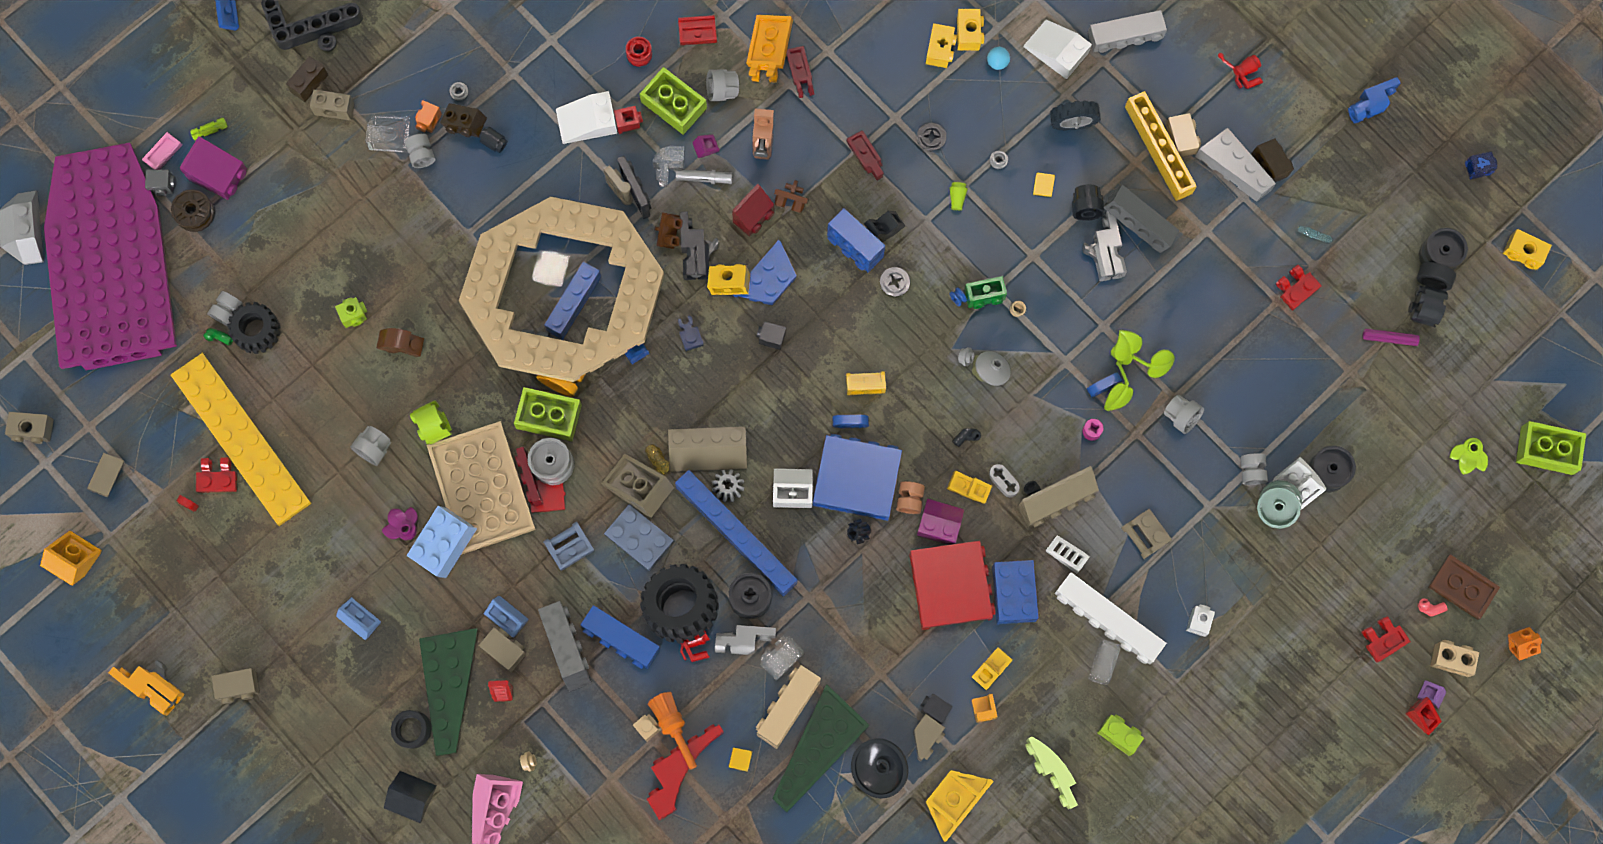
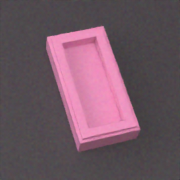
[142,132,182,170]

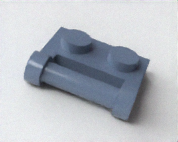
[543,521,594,571]

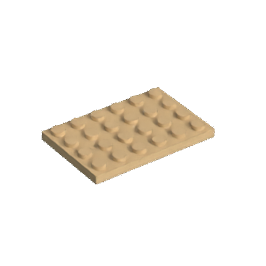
[427,421,536,555]

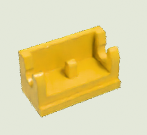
[846,371,886,395]

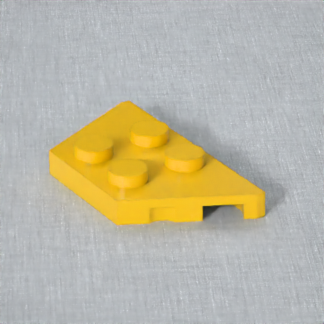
[926,770,994,842]

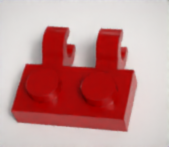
[1275,265,1322,311]
[196,457,237,493]
[1361,616,1411,663]

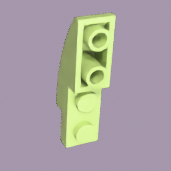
[1025,737,1078,810]

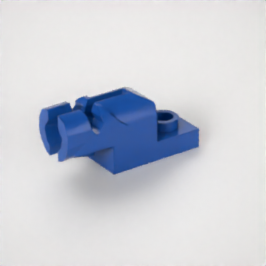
[1348,77,1401,123]

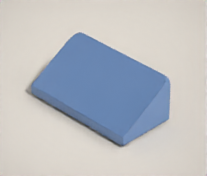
[483,596,528,638]
[336,597,381,640]

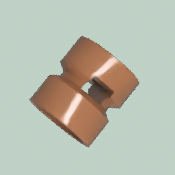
[896,482,925,514]

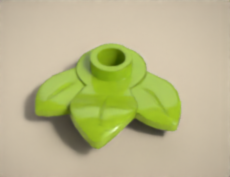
[1450,438,1488,475]

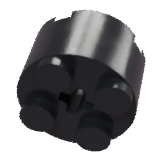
[1408,285,1448,328]

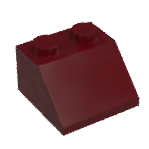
[732,184,775,237]

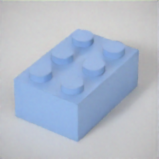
[407,506,477,578]

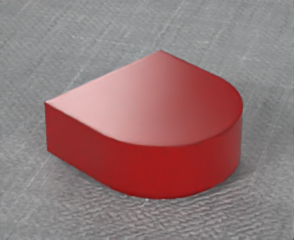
[176,495,199,512]

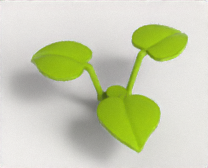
[1104,330,1175,411]

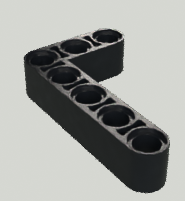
[261,0,363,50]

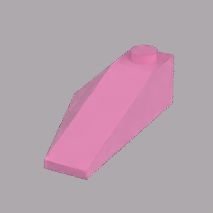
[472,774,523,844]

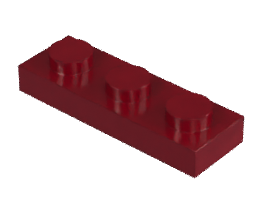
[515,447,543,506]

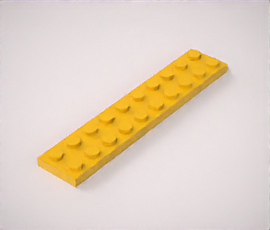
[171,353,311,526]

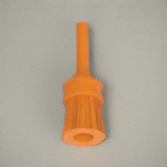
[648,692,697,770]

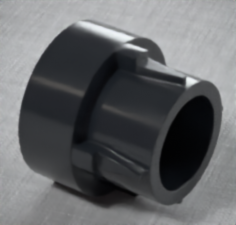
[1072,184,1105,221]

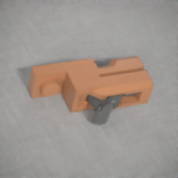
[753,109,774,160]

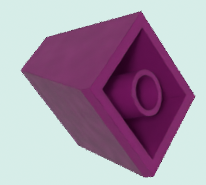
[180,136,247,200]

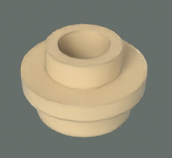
[520,751,537,772]

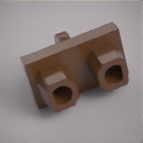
[774,180,809,213]
[654,212,683,249]

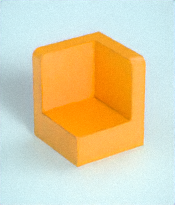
[972,694,998,723]

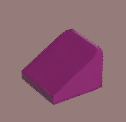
[693,134,720,158]

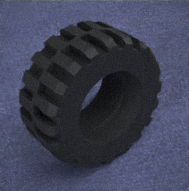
[640,564,719,643]

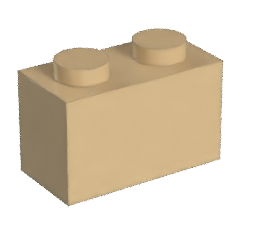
[1165,113,1201,157]

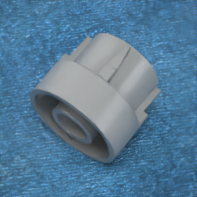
[706,69,739,101]
[1164,395,1204,434]
[350,426,391,466]

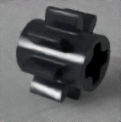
[847,519,871,544]

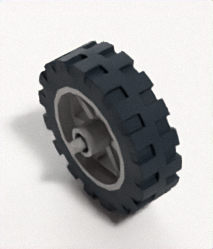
[1050,100,1101,131]

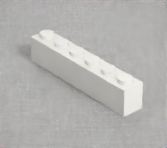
[1055,572,1167,664]

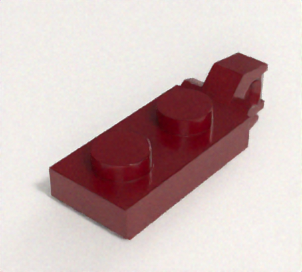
[846,130,884,181]

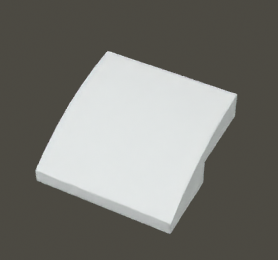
[1273,457,1326,509]

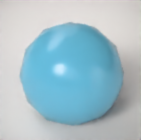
[987,46,1010,70]

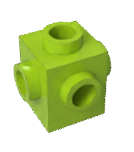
[335,297,367,328]

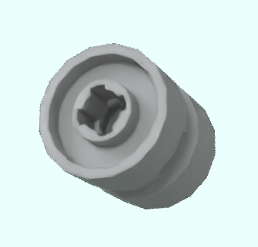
[405,134,436,168]
[207,291,243,326]
[1240,454,1268,485]

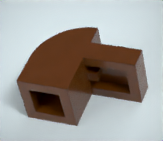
[376,328,424,357]

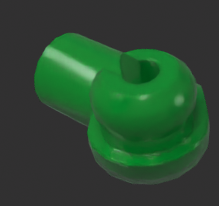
[203,328,233,346]

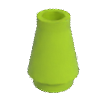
[949,182,968,211]

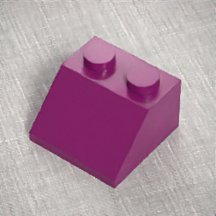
[917,499,964,545]

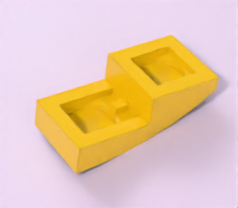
[947,471,992,504]
[972,647,1013,690]

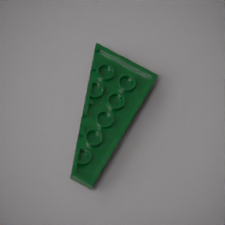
[419,628,479,756]
[773,684,869,812]

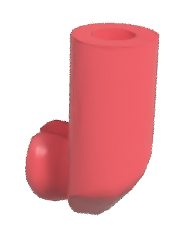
[1418,598,1448,616]

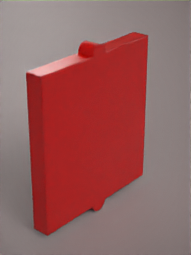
[530,480,566,513]

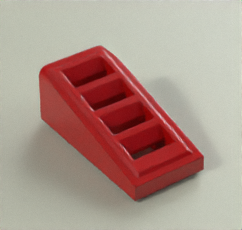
[488,680,513,702]

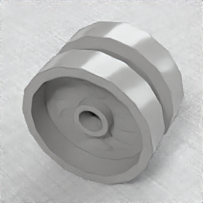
[528,438,575,485]

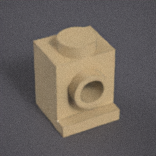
[633,714,662,742]

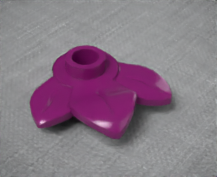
[382,507,418,540]

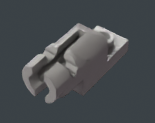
[715,625,776,655]

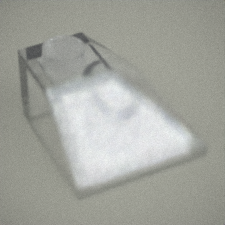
[365,114,410,152]

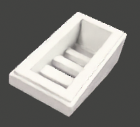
[1046,535,1090,574]

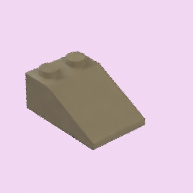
[601,454,674,518]

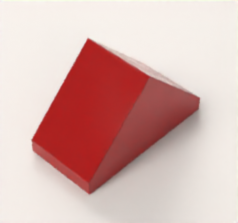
[1405,697,1442,735]

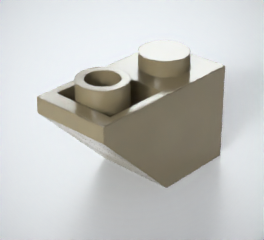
[913,714,945,762]

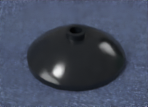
[851,738,908,799]

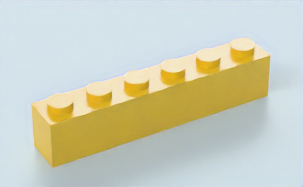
[1125,91,1197,201]

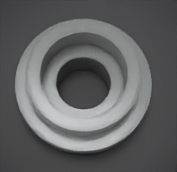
[450,82,468,100]
[990,151,1008,169]
[958,347,975,366]

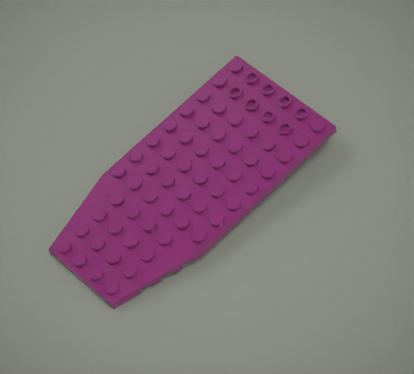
[44,142,177,370]

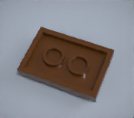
[1428,555,1500,620]

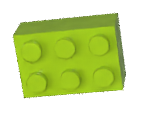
[640,67,707,135]
[514,387,582,442]
[1516,421,1586,475]

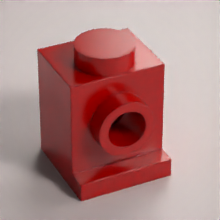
[614,106,643,134]

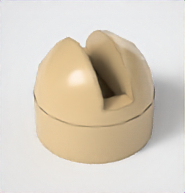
[1009,301,1026,317]

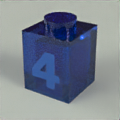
[1465,151,1497,180]

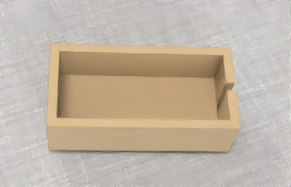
[756,665,821,749]

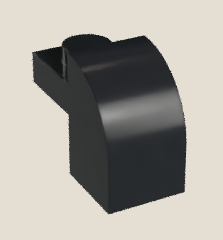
[864,210,905,242]

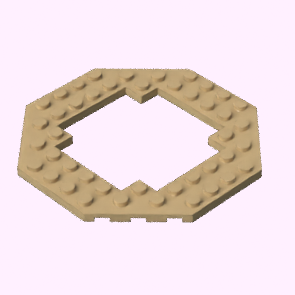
[459,197,664,382]

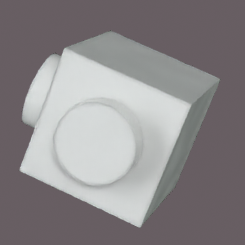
[1186,605,1215,637]

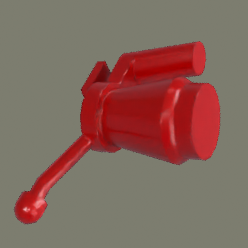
[1218,53,1263,89]
[680,630,710,662]

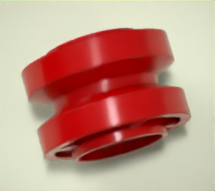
[626,37,652,67]

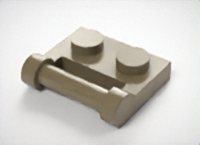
[603,165,633,205]
[1121,509,1172,559]

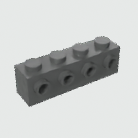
[1103,185,1179,253]

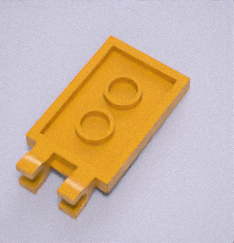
[746,15,793,83]

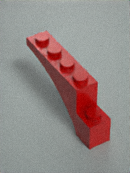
[647,724,724,820]

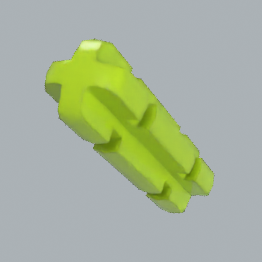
[190,118,228,140]

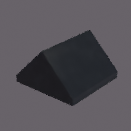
[384,771,437,823]

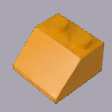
[40,531,102,586]

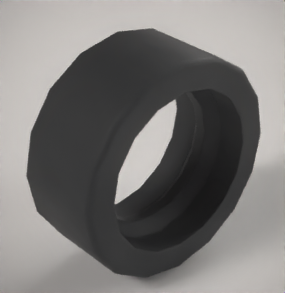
[1417,262,1456,291]
[391,710,432,749]

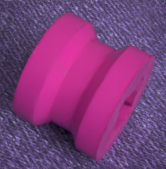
[1082,419,1103,441]

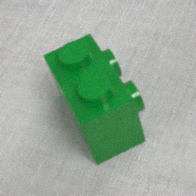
[964,276,1007,309]

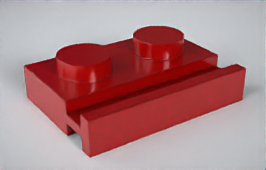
[678,15,717,46]

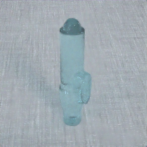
[1297,225,1333,243]

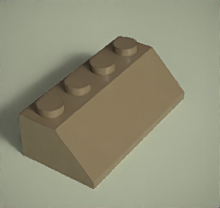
[668,427,747,472]
[1017,466,1099,528]

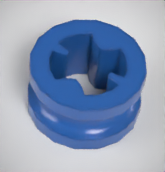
[949,287,967,307]

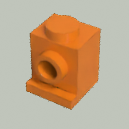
[415,100,442,133]

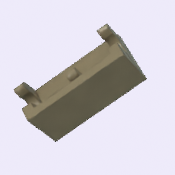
[87,453,125,497]

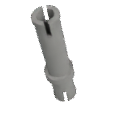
[676,169,733,184]

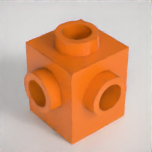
[1508,627,1542,661]

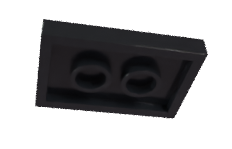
[617,156,652,219]

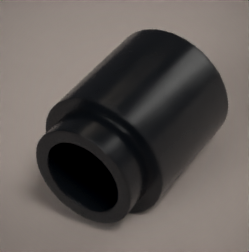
[479,127,508,153]

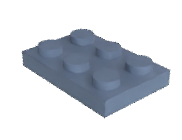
[604,504,674,571]

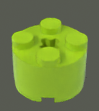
[410,400,452,445]

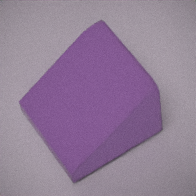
[1417,680,1446,709]

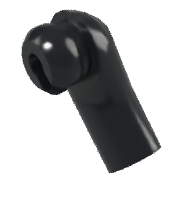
[952,428,981,447]

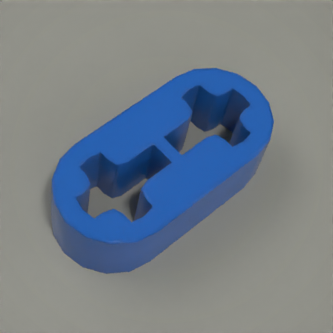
[1087,372,1123,398]
[832,415,869,428]

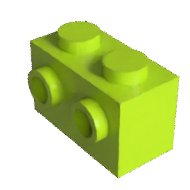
[1097,714,1144,756]

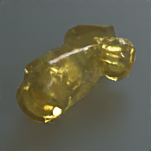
[645,444,669,475]

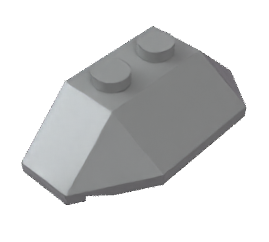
[0,191,44,265]

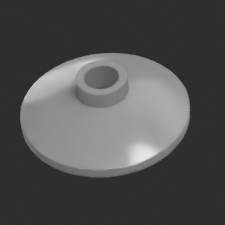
[975,351,1011,386]

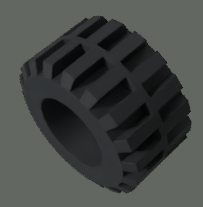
[227,302,281,354]

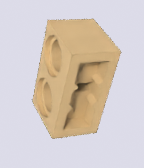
[1430,640,1479,677]

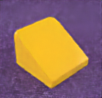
[1033,173,1055,197]
[729,748,753,772]

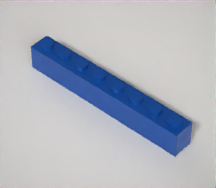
[675,470,797,597]

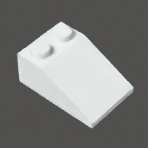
[1023,20,1092,79]
[556,91,617,144]

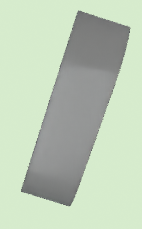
[989,464,1020,498]

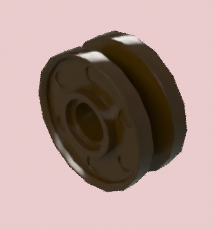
[171,189,215,232]

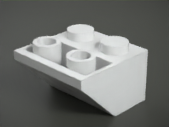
[773,469,812,508]

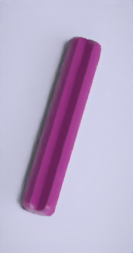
[1362,329,1420,346]

